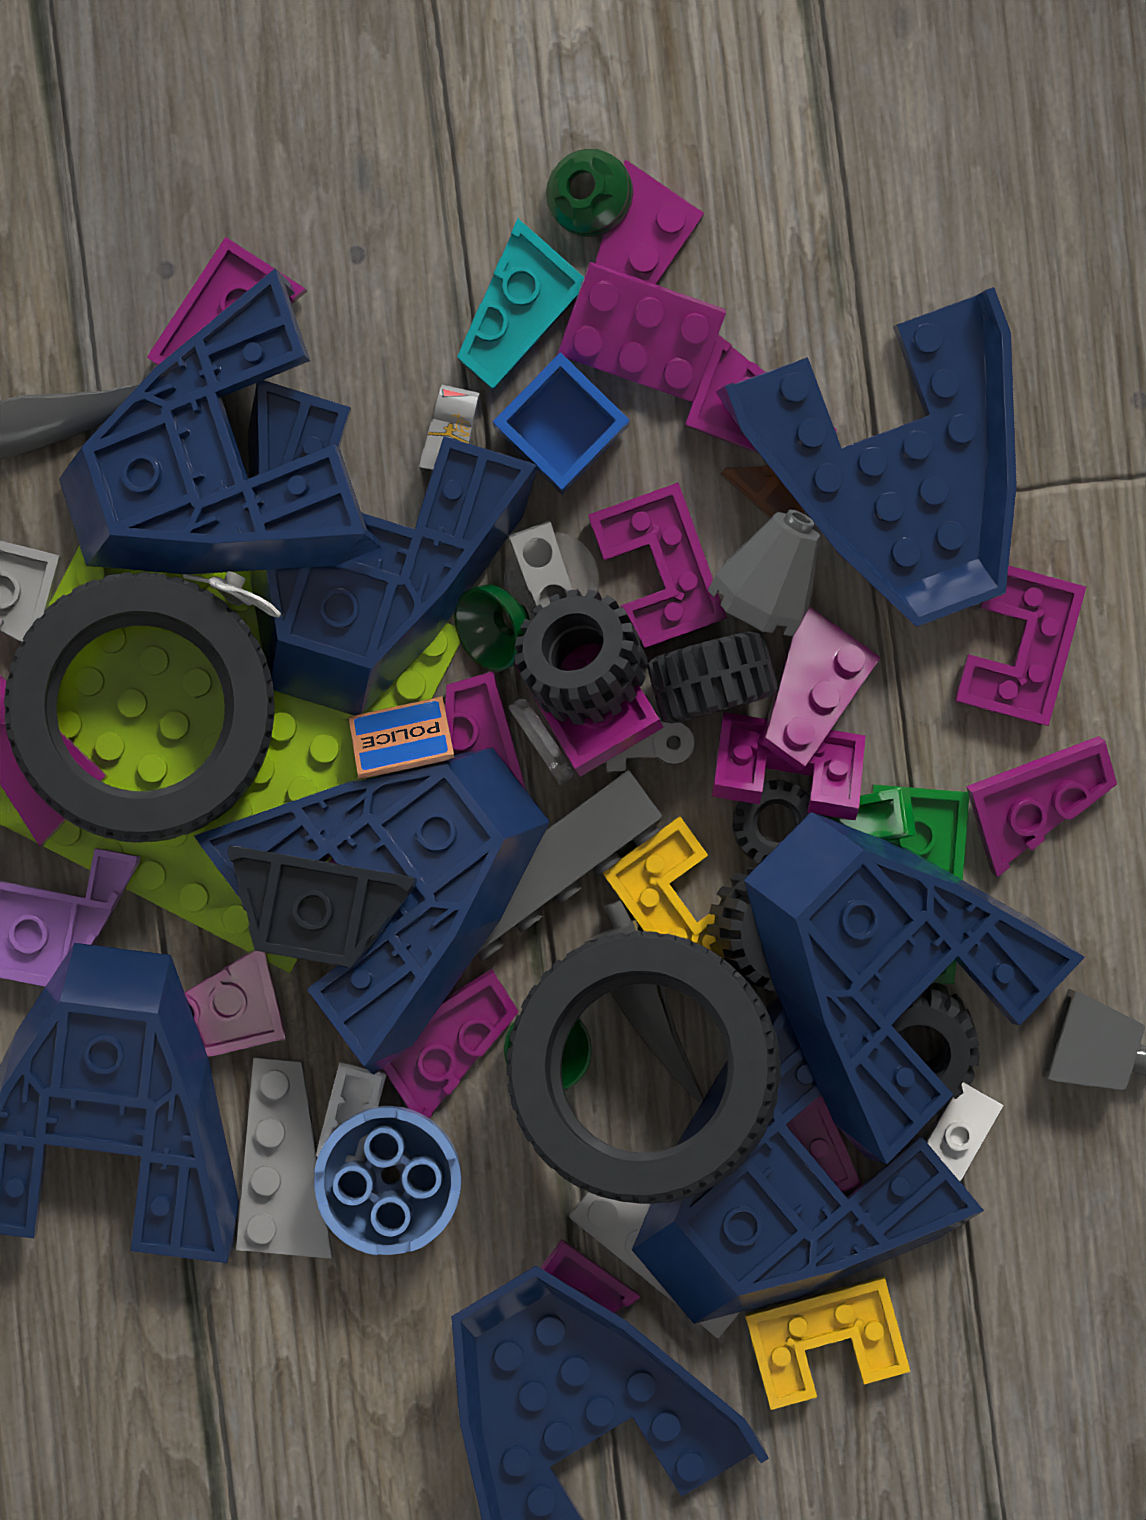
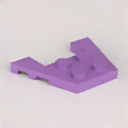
[0,829,141,987]

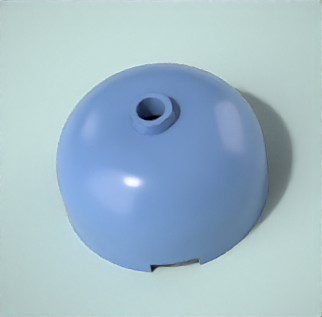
[314,1106,462,1255]

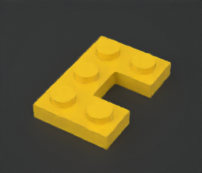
[603,816,760,958]
[745,1276,911,1410]

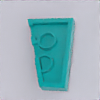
[457,218,584,391]

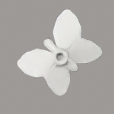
[183,571,281,618]

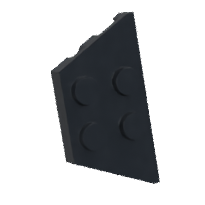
[228,845,417,969]

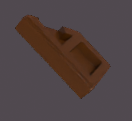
[720,465,805,519]

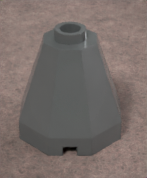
[708,510,820,636]

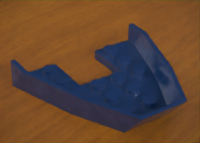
[59,268,381,574]
[716,287,1017,627]
[248,380,537,715]
[194,747,550,1075]
[744,812,1085,1165]
[0,943,239,1263]
[632,997,984,1324]
[451,1266,769,1520]

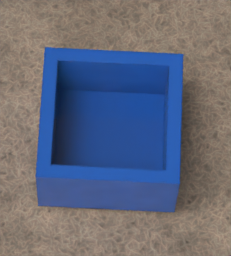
[492,352,630,495]

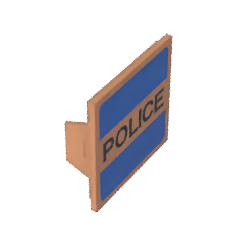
[348,696,455,779]

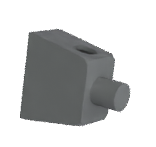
[1042,989,1146,1090]

